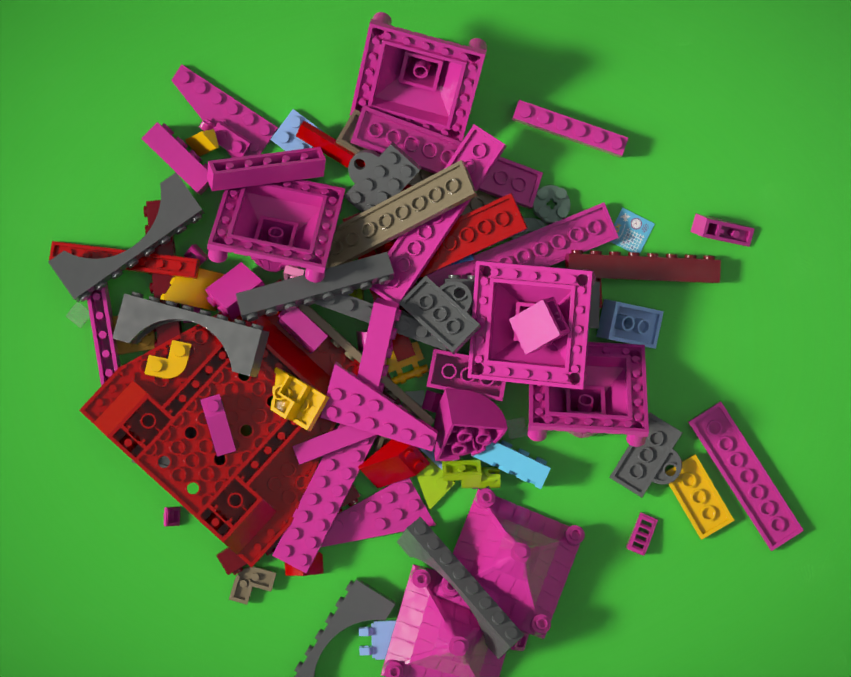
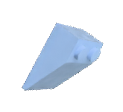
[596,299,664,349]

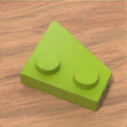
[417,456,456,509]

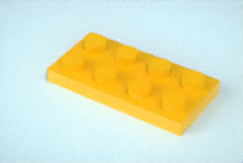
[665,454,735,540]

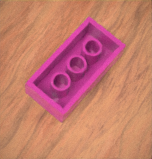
[141,122,210,195]
[426,349,506,401]

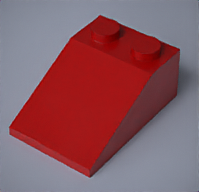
[358,439,431,488]

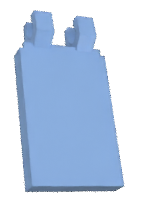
[359,620,396,660]

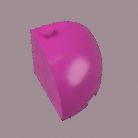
[434,388,508,461]

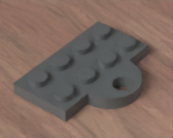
[344,142,422,213]
[399,276,481,354]
[609,412,683,498]

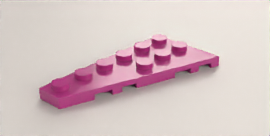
[171,64,278,158]
[320,362,438,451]
[321,478,436,547]

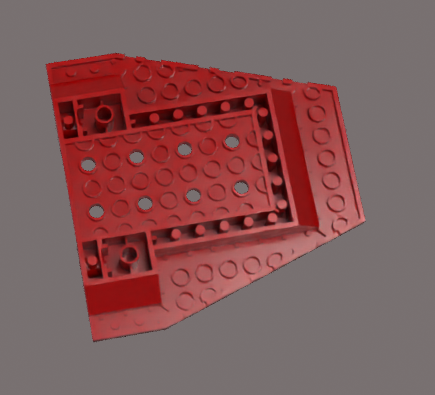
[79,279,360,568]

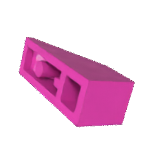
[690,213,755,247]
[200,394,236,456]

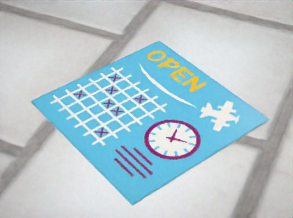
[610,207,655,253]

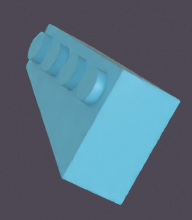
[470,440,551,489]

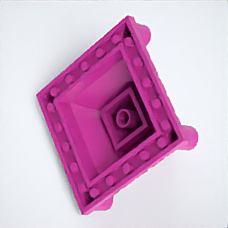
[350,12,487,142]
[207,180,346,283]
[467,260,596,390]
[527,342,649,447]
[436,488,585,639]
[381,564,506,677]

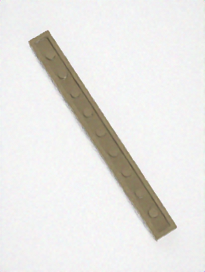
[297,304,435,426]

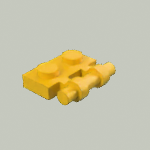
[386,341,429,384]

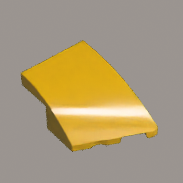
[160,268,224,311]
[271,367,330,431]

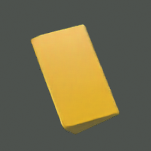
[185,129,219,156]

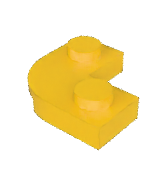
[145,340,192,379]

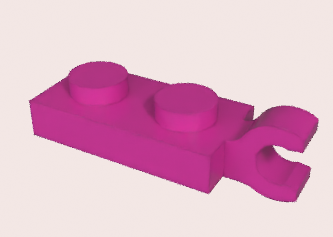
[199,118,252,157]

